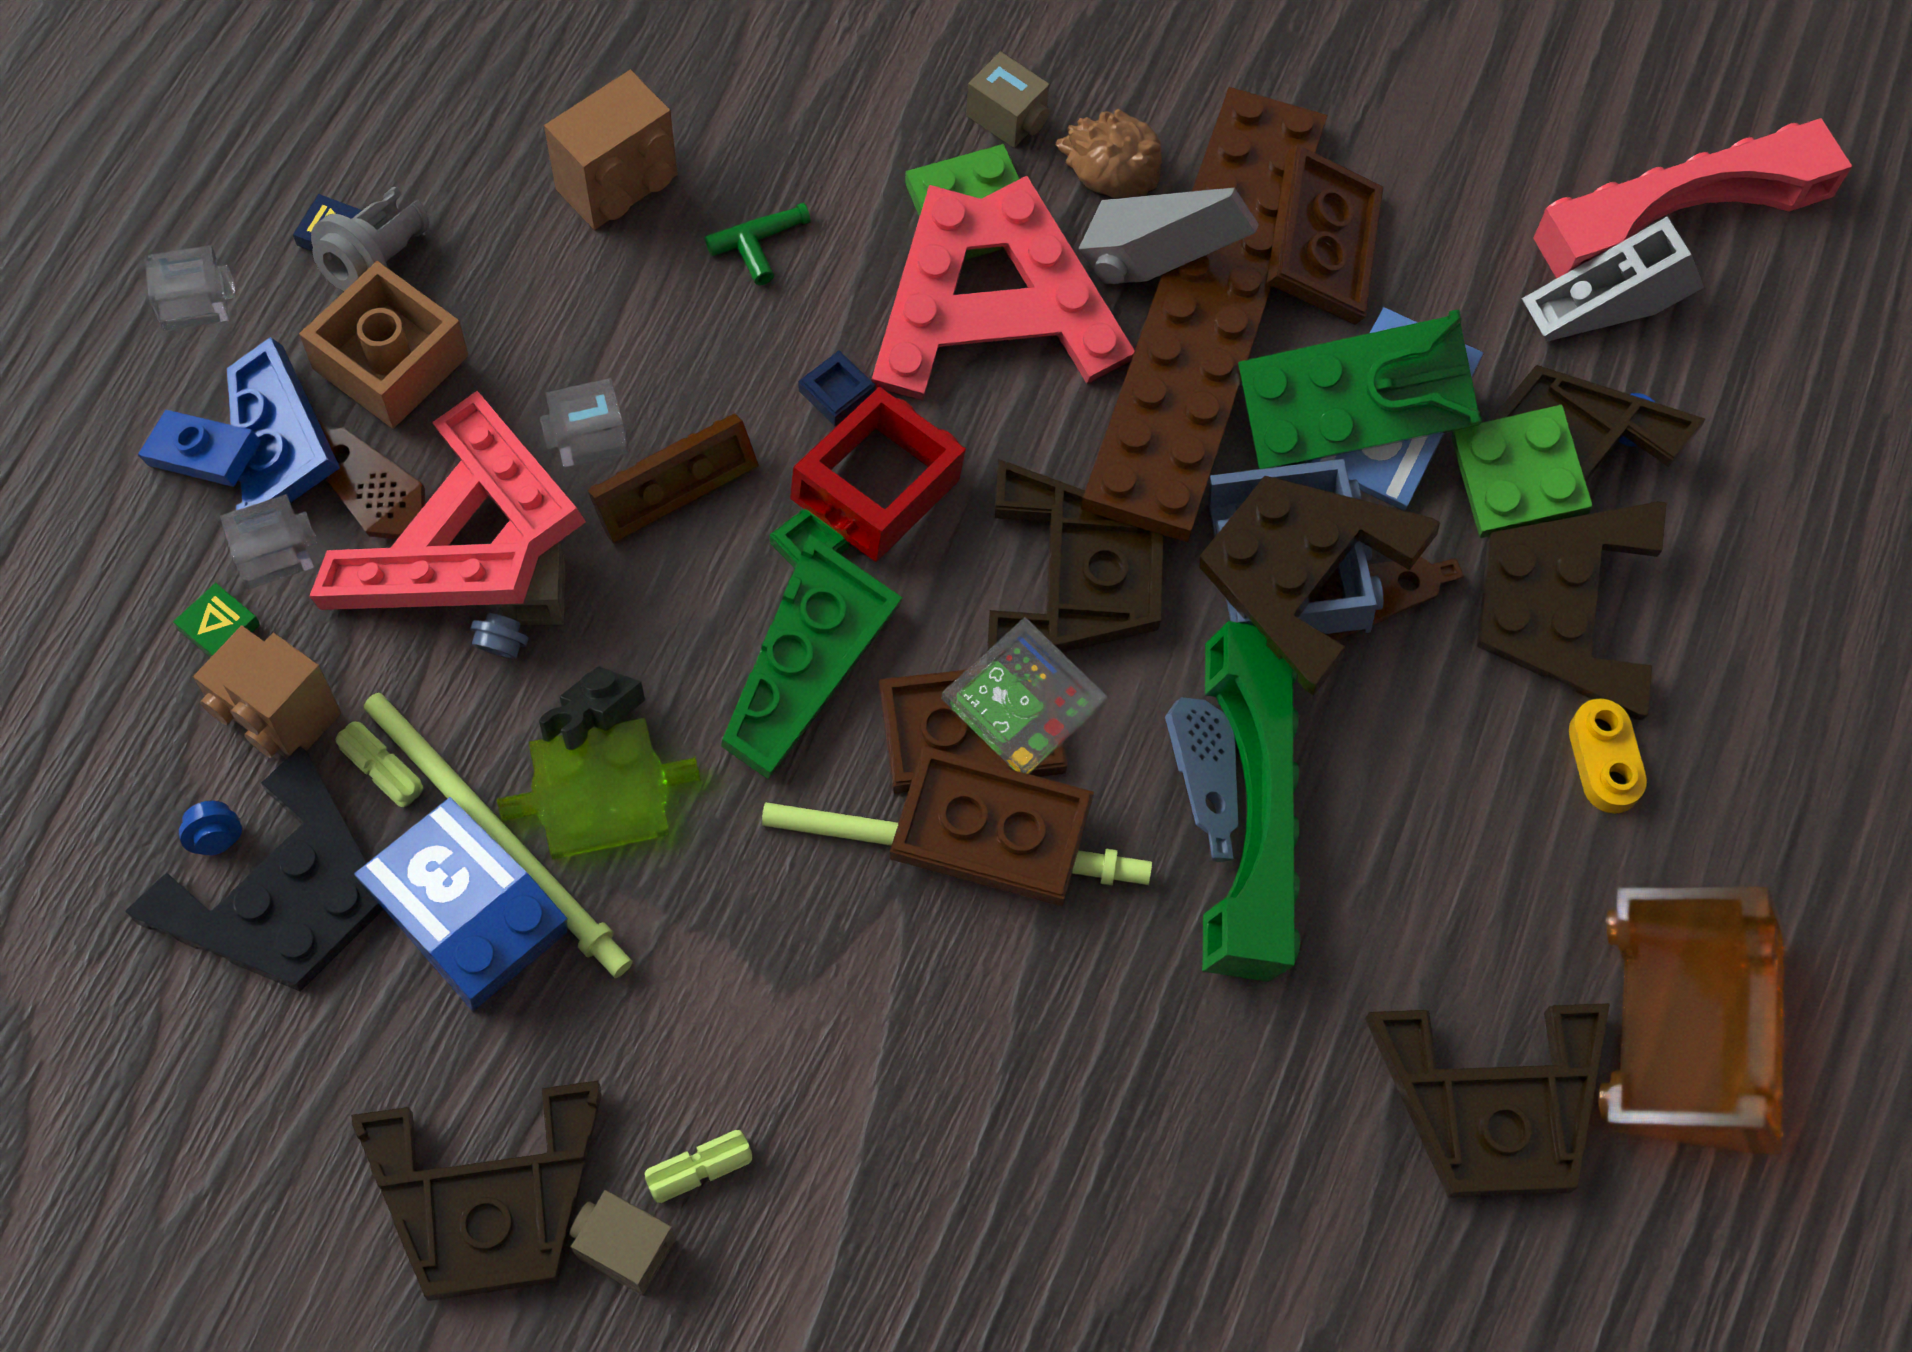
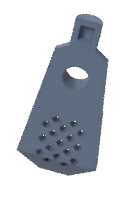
[1165,697,1238,862]

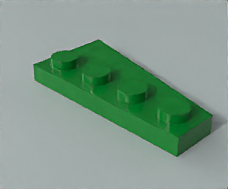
[721,533,903,780]

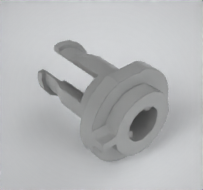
[311,187,429,291]

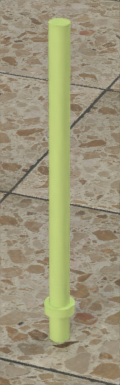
[363,693,633,978]
[762,802,1152,885]

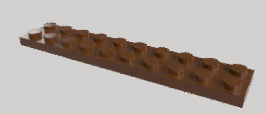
[1080,87,1328,542]

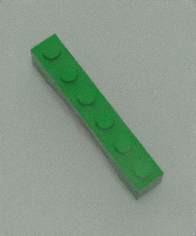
[1202,621,1300,982]

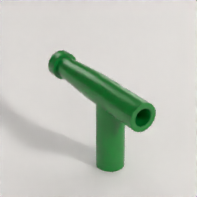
[704,202,811,285]

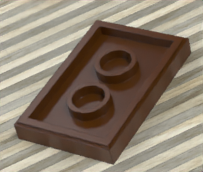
[1267,144,1383,325]
[879,660,1068,794]
[890,746,1094,907]

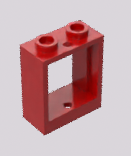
[790,386,966,562]

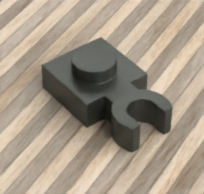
[539,666,645,750]

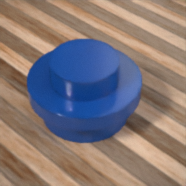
[179,801,242,856]

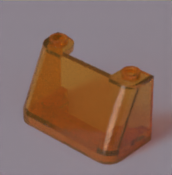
[1599,887,1785,1155]

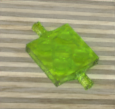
[497,718,701,860]

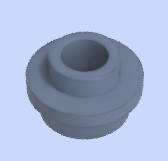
[470,613,529,659]

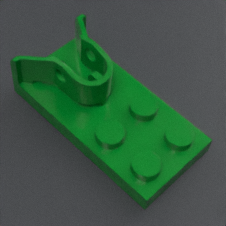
[1238,310,1482,469]

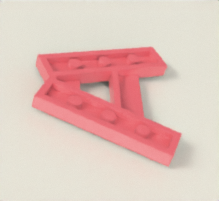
[871,176,1135,401]
[309,391,586,610]

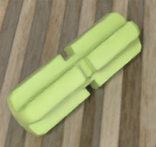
[335,721,424,807]
[645,1130,752,1203]

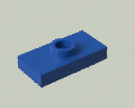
[138,410,261,487]

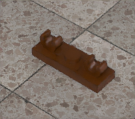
[587,413,759,543]

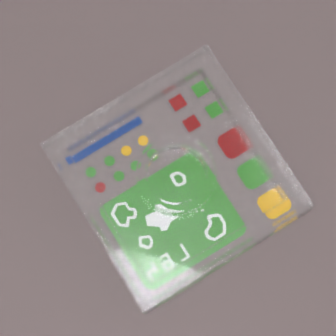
[941,617,1107,774]

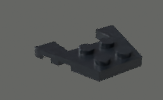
[125,746,384,992]

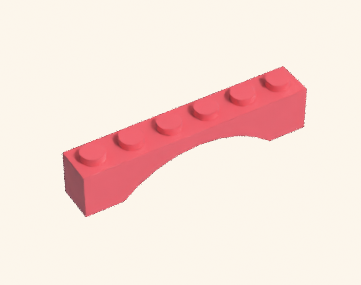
[1533,118,1852,279]

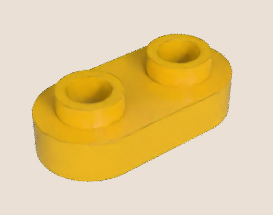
[1569,699,1647,814]

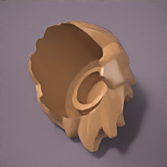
[1056,109,1162,199]

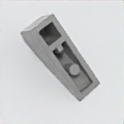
[1079,188,1259,284]
[1522,217,1704,342]

